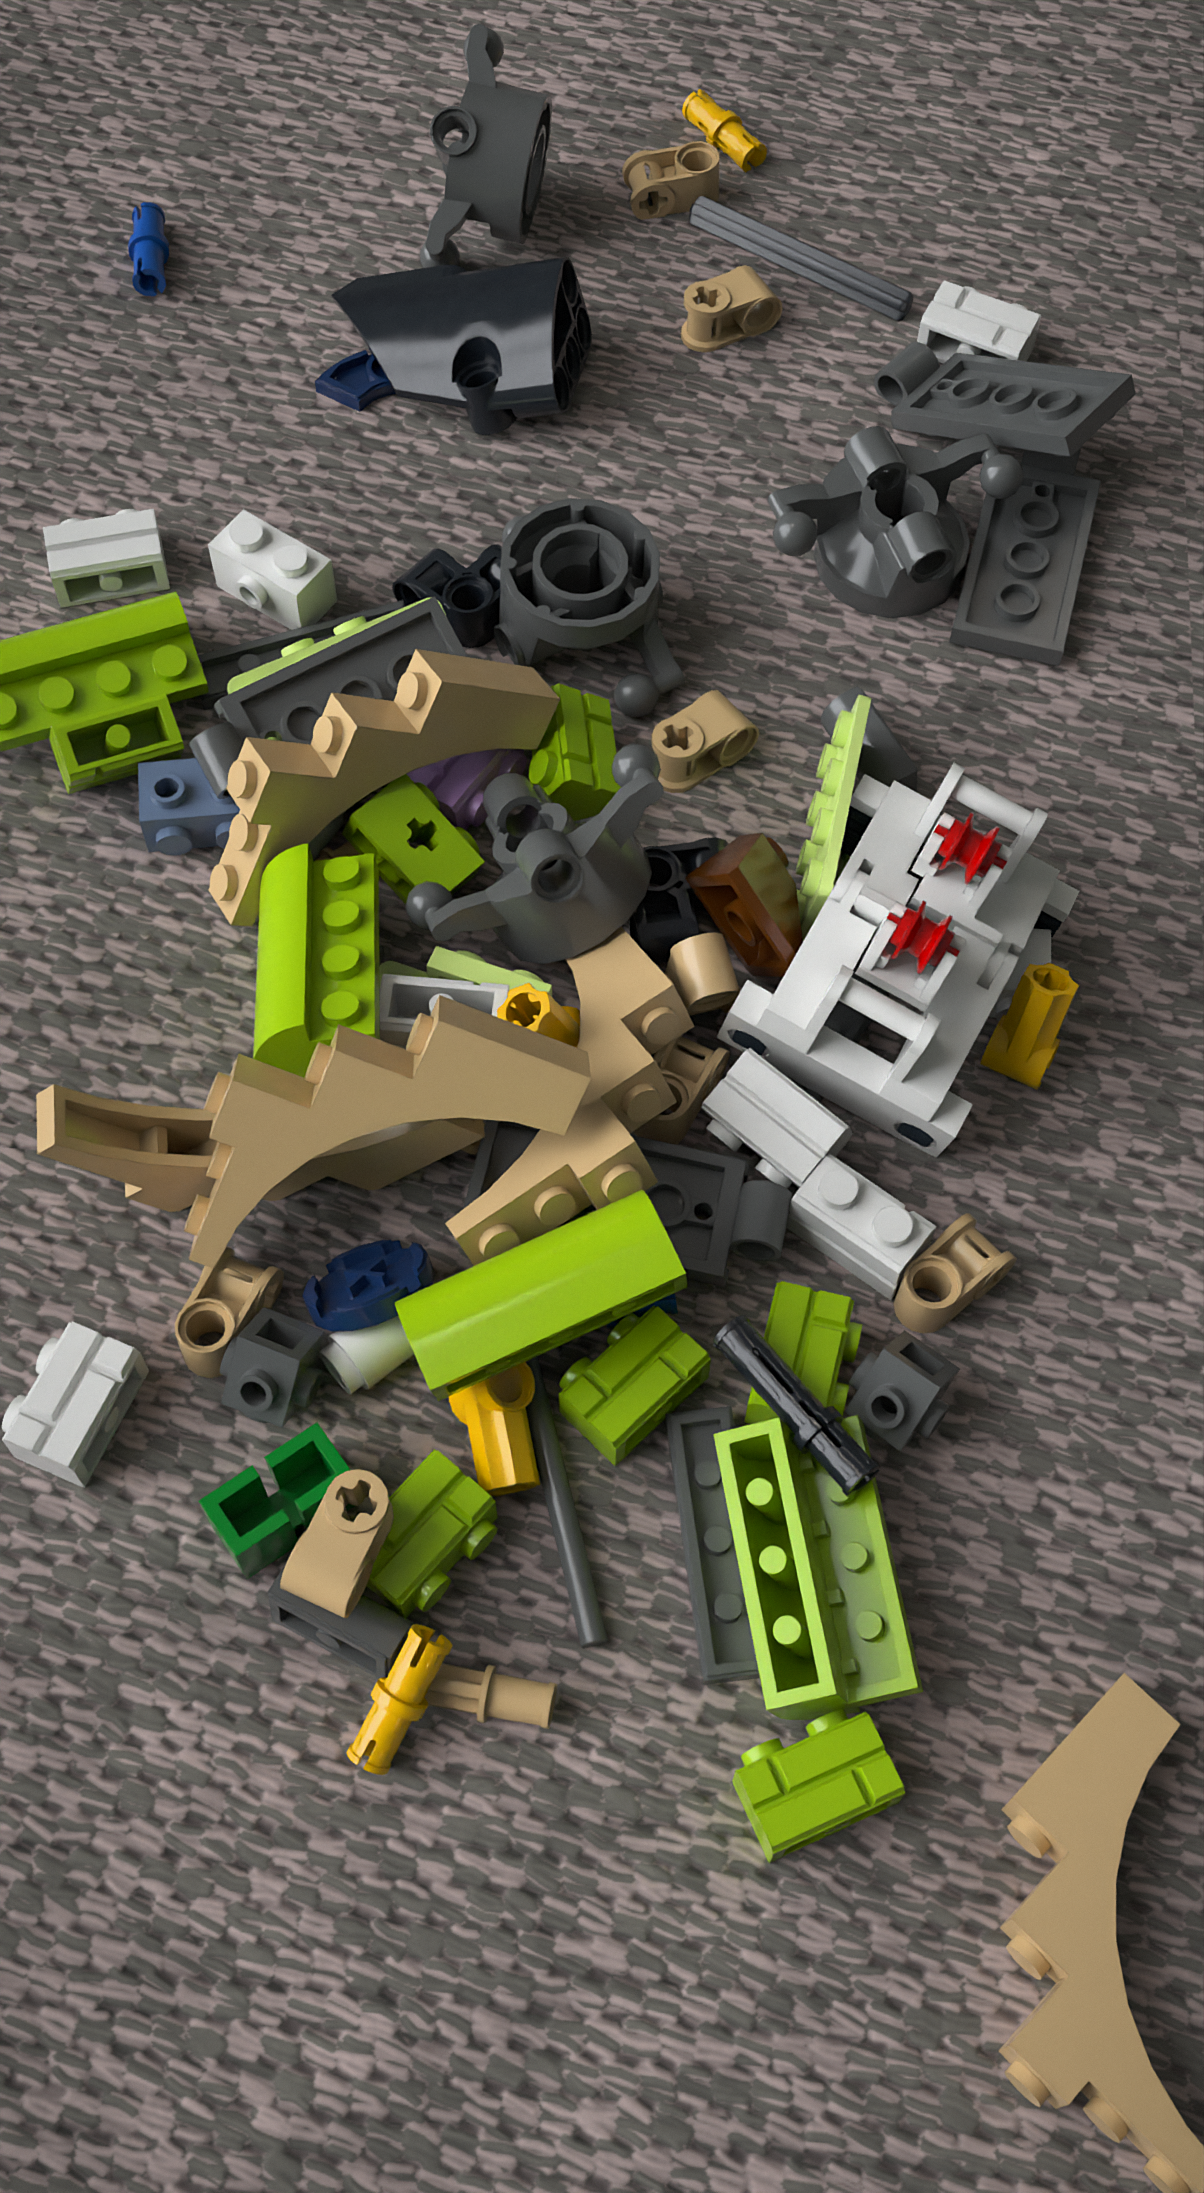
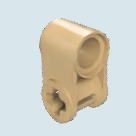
[622,141,719,220]
[681,265,783,352]
[651,690,759,793]
[663,932,740,1016]
[634,1034,730,1145]
[894,1213,1017,1333]
[175,1246,284,1378]
[280,1469,394,1618]

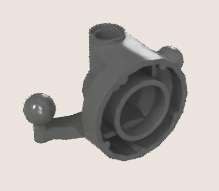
[420,24,552,268]
[767,426,1024,618]
[494,498,685,718]
[406,743,664,964]

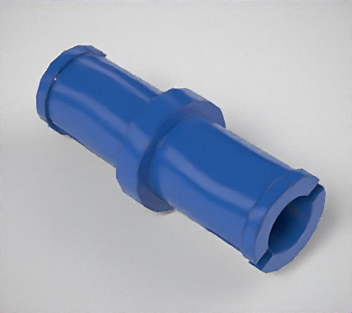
[128,202,169,296]

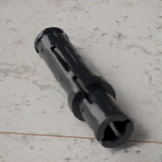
[713,1315,880,1497]

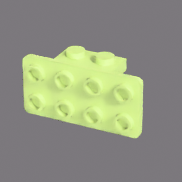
[796,694,871,941]

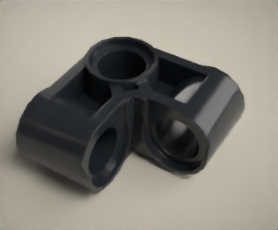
[392,544,502,648]
[628,837,729,964]

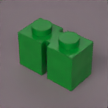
[199,1422,355,1579]

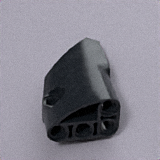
[331,257,592,435]

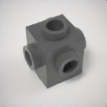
[220,1307,325,1428]
[845,1330,960,1451]

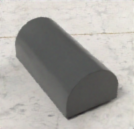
[821,686,918,792]
[268,1567,416,1679]

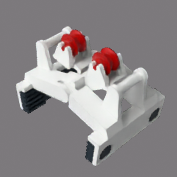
[716,763,1079,1158]

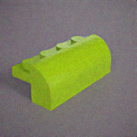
[0,591,209,752]
[253,843,380,1078]
[395,1189,687,1401]
[713,1415,923,1720]

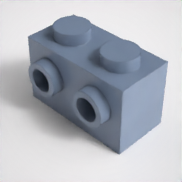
[138,758,240,856]

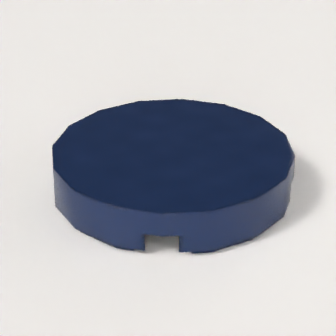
[302,1240,435,1331]

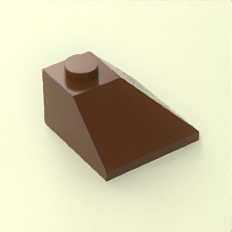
[685,833,803,977]

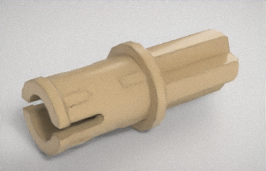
[424,1663,557,1729]

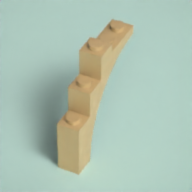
[208,649,560,927]
[445,927,694,1266]
[184,995,591,1268]
[36,1084,485,1212]
[999,1673,1204,2193]

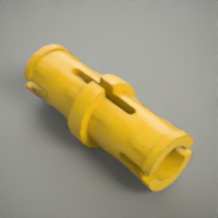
[682,89,767,173]
[346,1624,453,1775]

